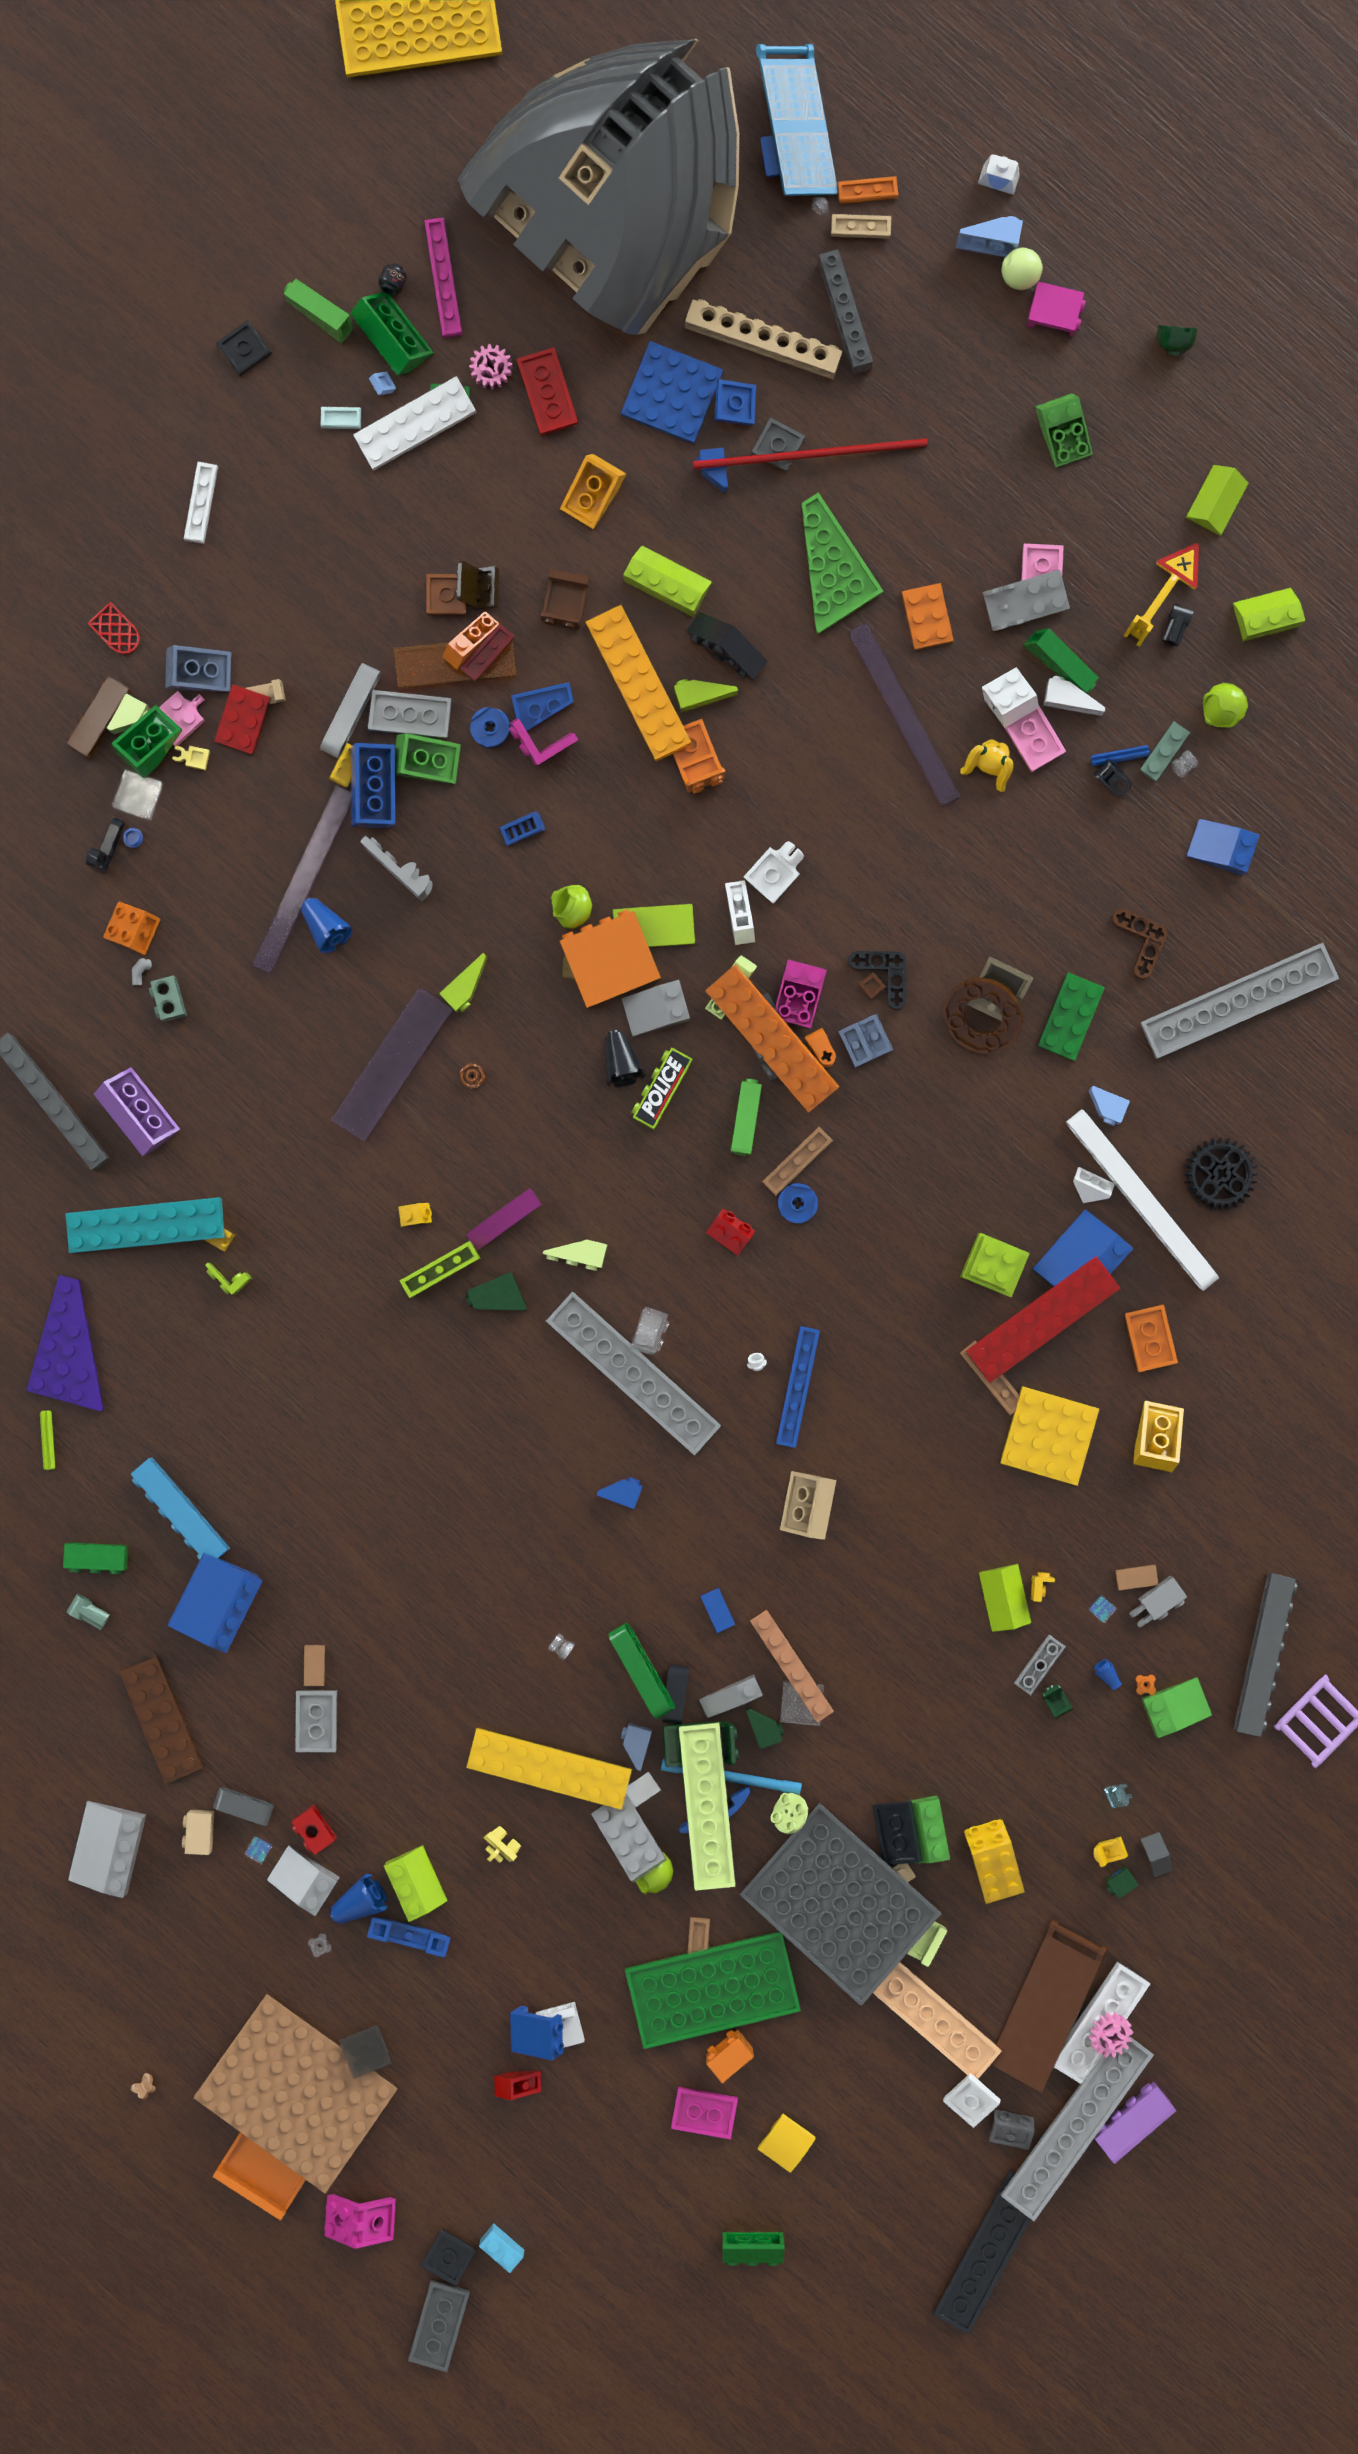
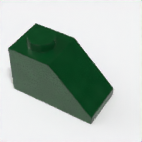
[746,1707,785,1749]

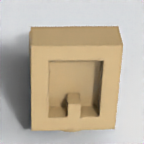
[245,679,286,704]

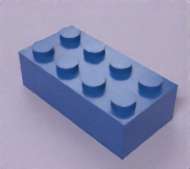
[351,743,395,828]

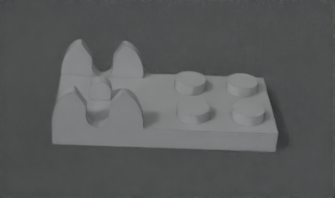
[982,569,1070,631]
[360,836,433,902]

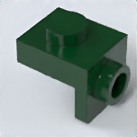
[1042,1685,1073,1720]

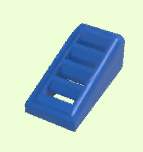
[499,812,546,846]

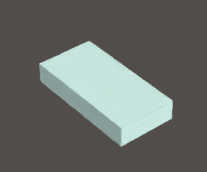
[321,407,361,429]

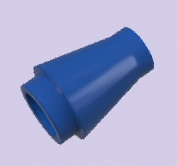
[1094,1659,1122,1690]

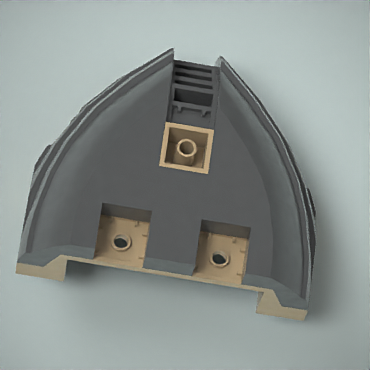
[457,39,739,335]

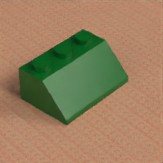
[722,2232,784,2266]

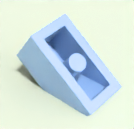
[1089,1086,1130,1126]

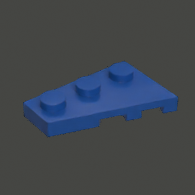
[511,682,574,731]

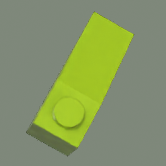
[674,679,738,713]
[439,953,487,1013]

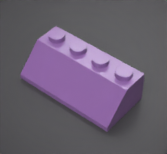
[94,1067,180,1156]
[1095,2082,1176,2164]

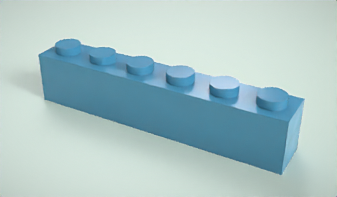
[131,1457,230,1560]

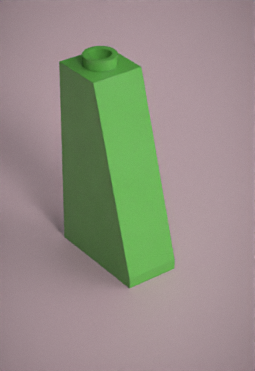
[284,279,354,344]
[730,1079,762,1157]

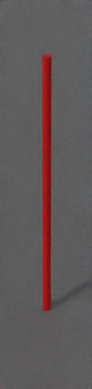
[692,438,928,470]

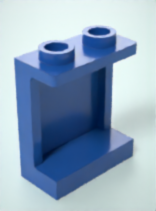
[510,2006,564,2061]

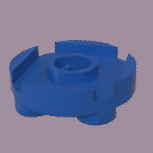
[470,707,510,748]
[778,1183,818,1223]

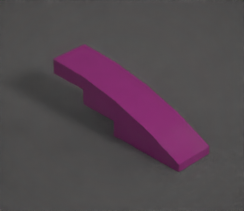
[466,1188,542,1251]

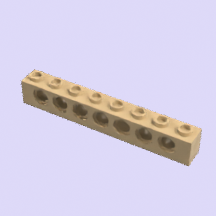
[685,299,842,380]

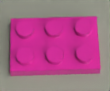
[671,2086,738,2139]

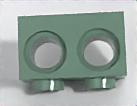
[149,975,187,1022]

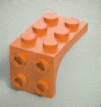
[673,719,726,794]

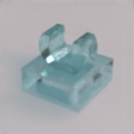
[1104,1784,1132,1808]

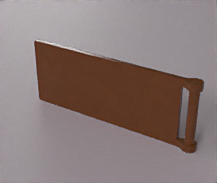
[990,1920,1108,2092]

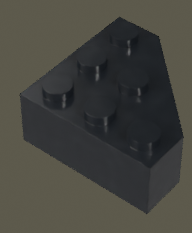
[686,612,767,680]

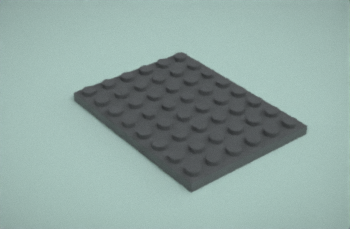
[740,1803,942,2006]

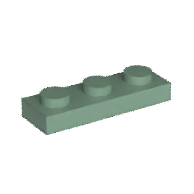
[1139,722,1190,782]

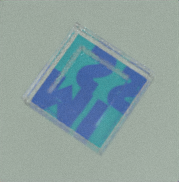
[1088,1595,1117,1623]
[244,1836,272,1864]

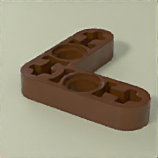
[1111,909,1167,980]

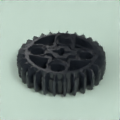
[1183,1137,1258,1211]

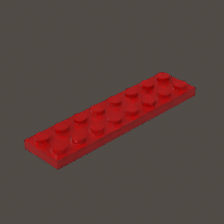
[966,1256,1121,1383]

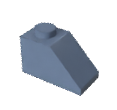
[621,1723,652,1771]

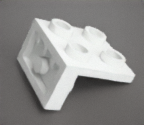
[536,2002,585,2047]

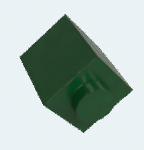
[1105,1865,1139,1899]

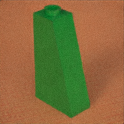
[1023,628,1099,693]

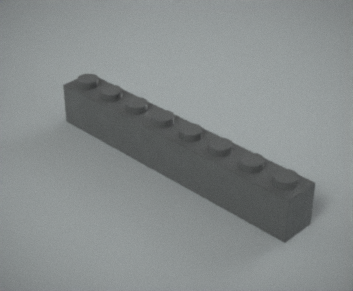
[0,1033,111,1171]
[1233,1572,1297,1737]

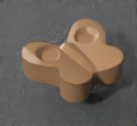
[131,2073,155,2100]

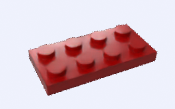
[517,347,578,436]

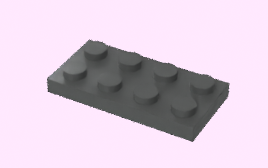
[408,2279,470,2372]

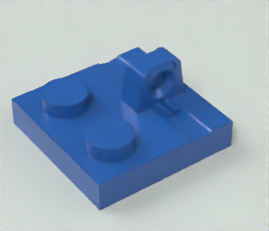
[715,379,756,426]

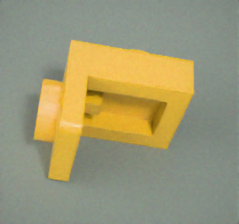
[398,1203,432,1227]
[1094,1837,1128,1867]

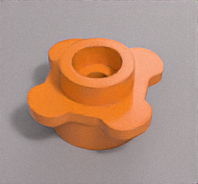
[1136,1675,1156,1695]

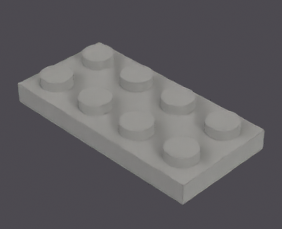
[368,690,452,739]
[591,1793,667,1882]

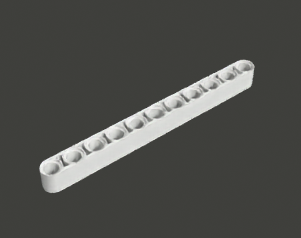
[1066,1109,1219,1291]

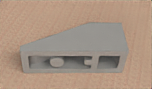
[699,1674,763,1718]

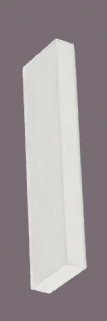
[184,462,218,544]

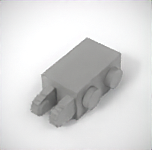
[1129,1576,1187,1627]

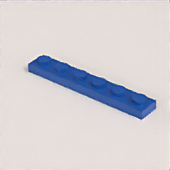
[776,1326,820,1448]

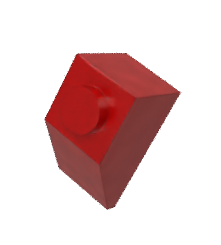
[494,2071,541,2100]

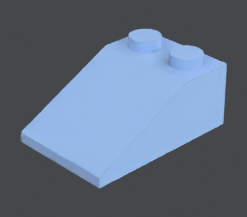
[956,216,1023,257]

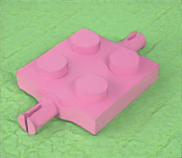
[159,691,205,746]

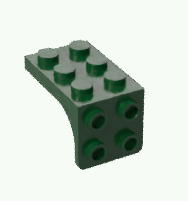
[663,1720,739,1767]

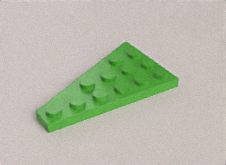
[802,492,883,635]

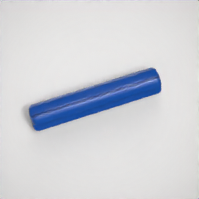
[1091,745,1150,767]

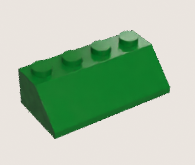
[350,292,434,376]

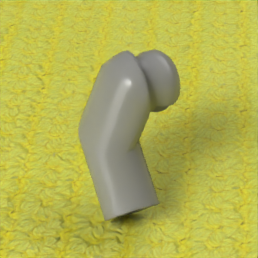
[132,958,152,986]

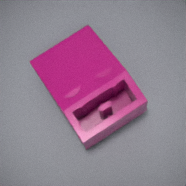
[775,959,827,1028]

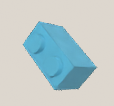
[479,2223,524,2273]

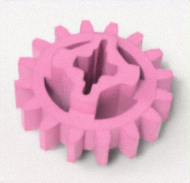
[469,344,513,389]
[1088,2012,1133,2058]

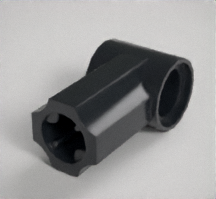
[1162,604,1194,647]

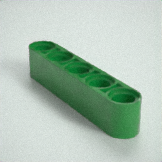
[608,1623,675,1719]

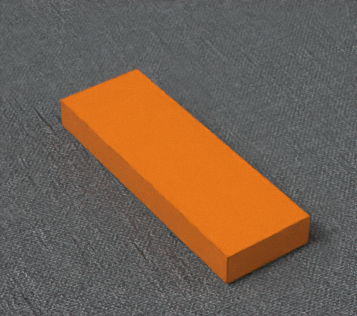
[837,176,898,204]

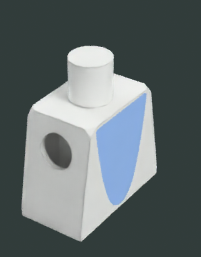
[978,154,1020,195]

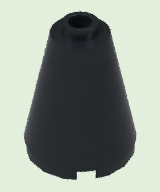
[605,1030,646,1087]

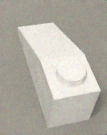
[1043,676,1105,716]
[725,880,755,945]

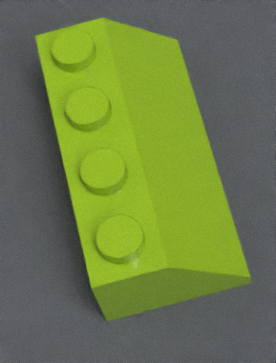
[623,546,712,617]

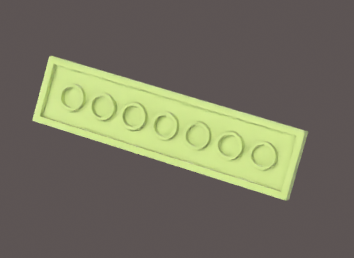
[679,1723,735,1891]

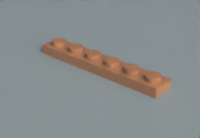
[750,1610,834,1723]

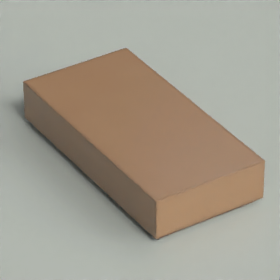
[1115,1564,1159,1590]
[304,1645,325,1686]
[687,1917,710,1953]

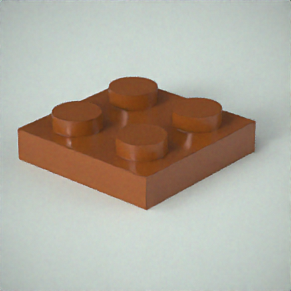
[426,574,466,615]

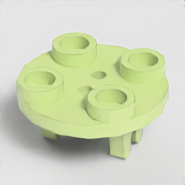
[771,1793,808,1834]

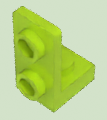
[205,1262,253,1295]

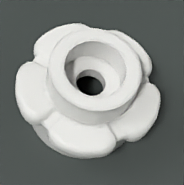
[747,1353,767,1371]

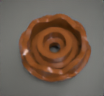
[460,1063,485,1088]

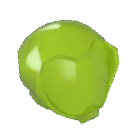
[1203,683,1248,727]
[551,885,592,929]
[635,1852,673,1894]

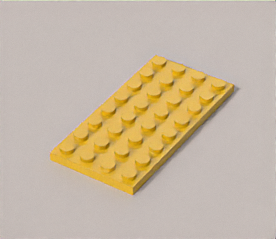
[335,0,502,78]

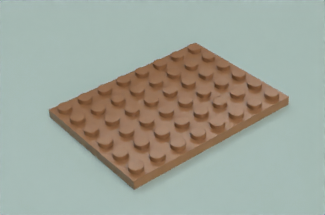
[193,1994,398,2193]

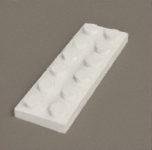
[353,376,476,471]
[1054,1962,1150,2084]

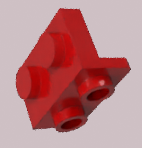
[706,1209,755,1256]

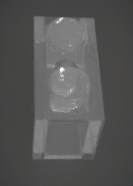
[630,1306,669,1355]

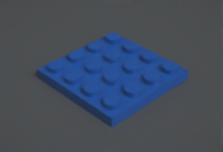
[621,341,723,444]

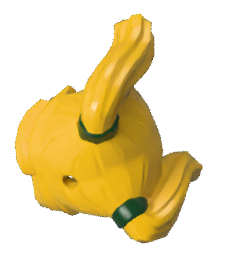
[960,739,1013,792]

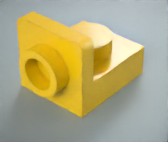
[1031,1572,1055,1602]

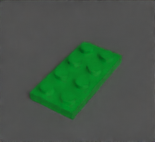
[1037,972,1105,1061]

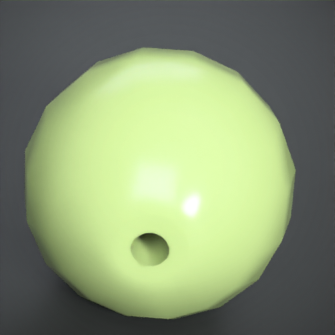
[1001,247,1043,290]

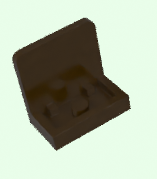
[456,561,499,609]

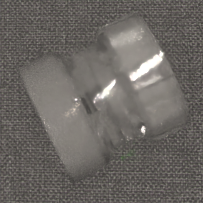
[1171,750,1199,778]
[548,1633,575,1661]

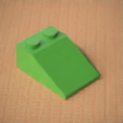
[395,733,461,784]
[1141,1677,1212,1738]

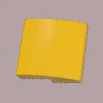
[758,2114,816,2173]

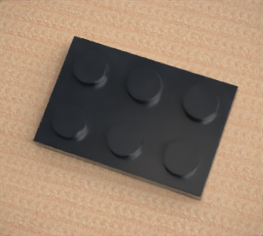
[872,1800,923,1865]

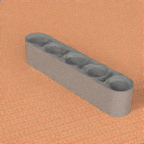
[320,663,381,759]

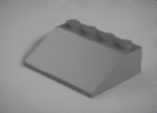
[68,1801,146,1898]

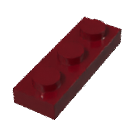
[460,623,515,683]

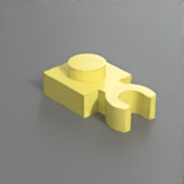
[172,746,210,771]

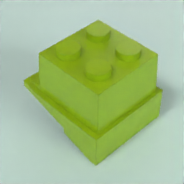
[960,1233,1030,1297]

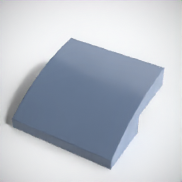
[838,1014,893,1067]

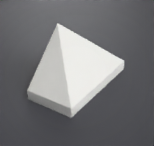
[1073,1167,1114,1203]

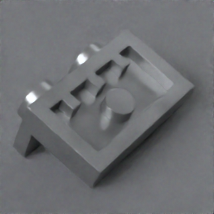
[989,2110,1034,2150]

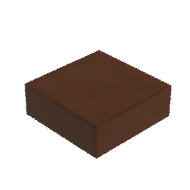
[858,972,886,1000]

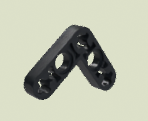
[86,817,125,874]
[848,951,906,1010]

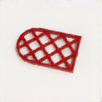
[87,602,140,655]

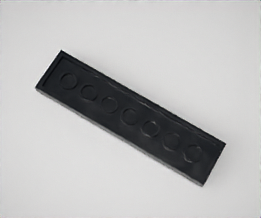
[933,2169,1031,2335]

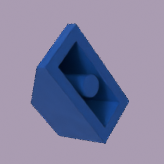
[696,448,728,493]
[597,1477,643,1509]

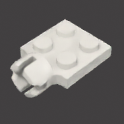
[744,841,804,904]

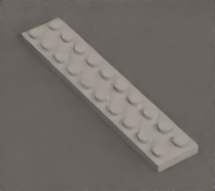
[1140,943,1339,1059]
[546,1291,721,1455]
[1000,2030,1154,2221]

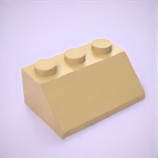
[780,1471,836,1540]

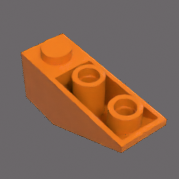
[443,611,499,670]

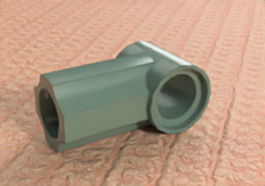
[66,1594,110,1630]

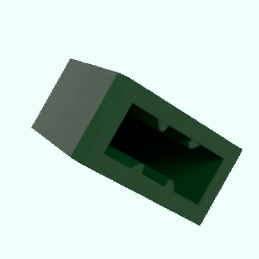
[465,1272,528,1310]

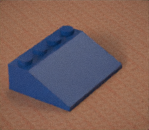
[1032,1209,1133,1287]
[168,1553,262,1653]

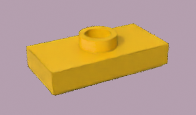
[329,743,352,788]

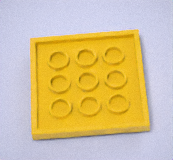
[1000,1386,1099,1486]

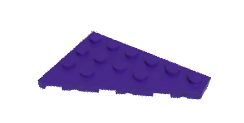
[26,1275,104,1412]

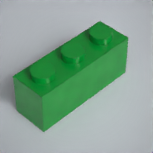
[63,1542,129,1574]

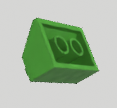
[909,1796,950,1863]

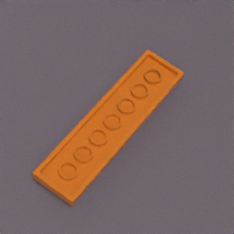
[705,964,839,1113]

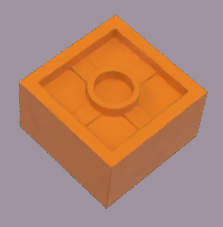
[706,2029,754,2083]

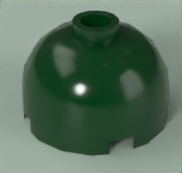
[1157,325,1198,356]

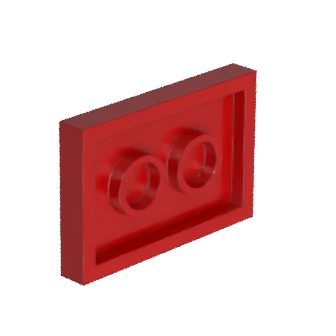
[214,684,271,754]

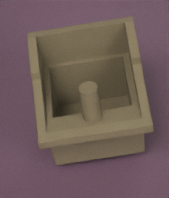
[967,956,1033,1021]

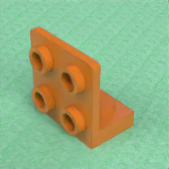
[103,902,161,955]

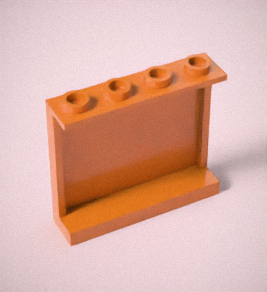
[560,909,661,1008]
[212,2132,306,2221]

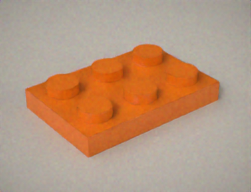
[901,583,954,651]
[1124,1304,1178,1372]

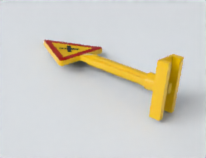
[1123,543,1199,647]

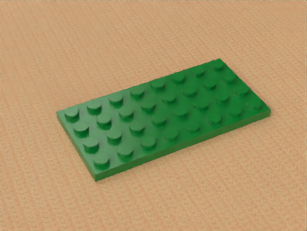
[625,1931,801,2049]

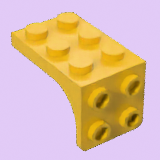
[964,1819,1024,1904]

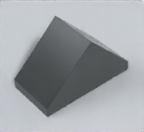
[1140,1832,1173,1877]

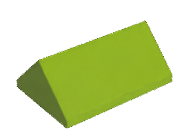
[1186,465,1248,536]
[979,1564,1031,1632]

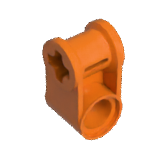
[804,1028,836,1068]

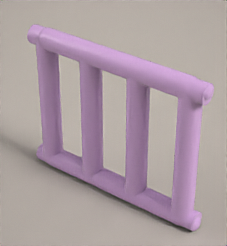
[1274,1675,1358,1768]

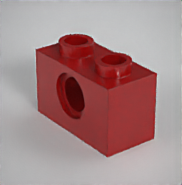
[292,1805,337,1855]

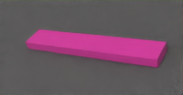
[424,217,462,338]

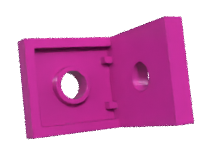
[509,719,578,765]
[325,2194,396,2249]

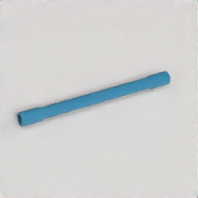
[661,1759,802,1795]

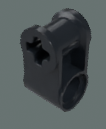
[1094,758,1132,796]

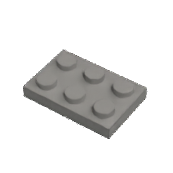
[295,1690,337,1752]

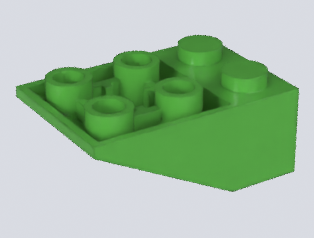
[1035,393,1093,467]

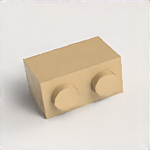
[182,1810,214,1855]

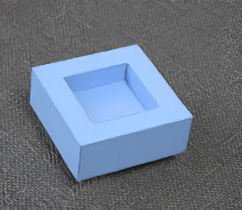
[369,372,396,395]

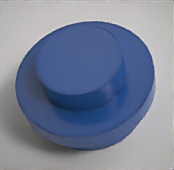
[123,828,143,848]

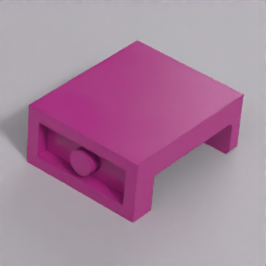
[1027,282,1086,337]

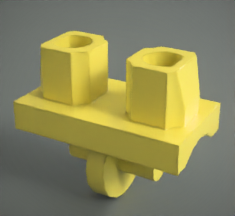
[484,1826,521,1863]

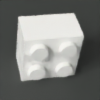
[982,667,1039,728]

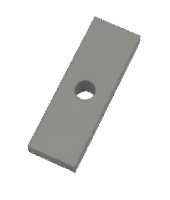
[1014,1634,1066,1695]

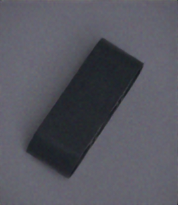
[662,1664,689,1724]

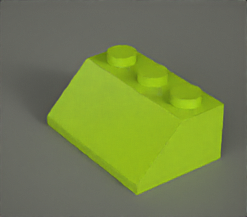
[1233,588,1305,642]
[384,1845,448,1922]

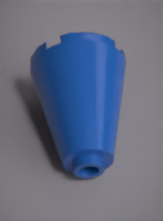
[301,898,353,954]
[330,1874,388,1924]

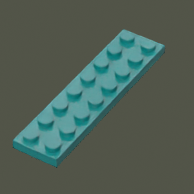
[66,1197,225,1253]

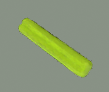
[40,1410,55,1470]

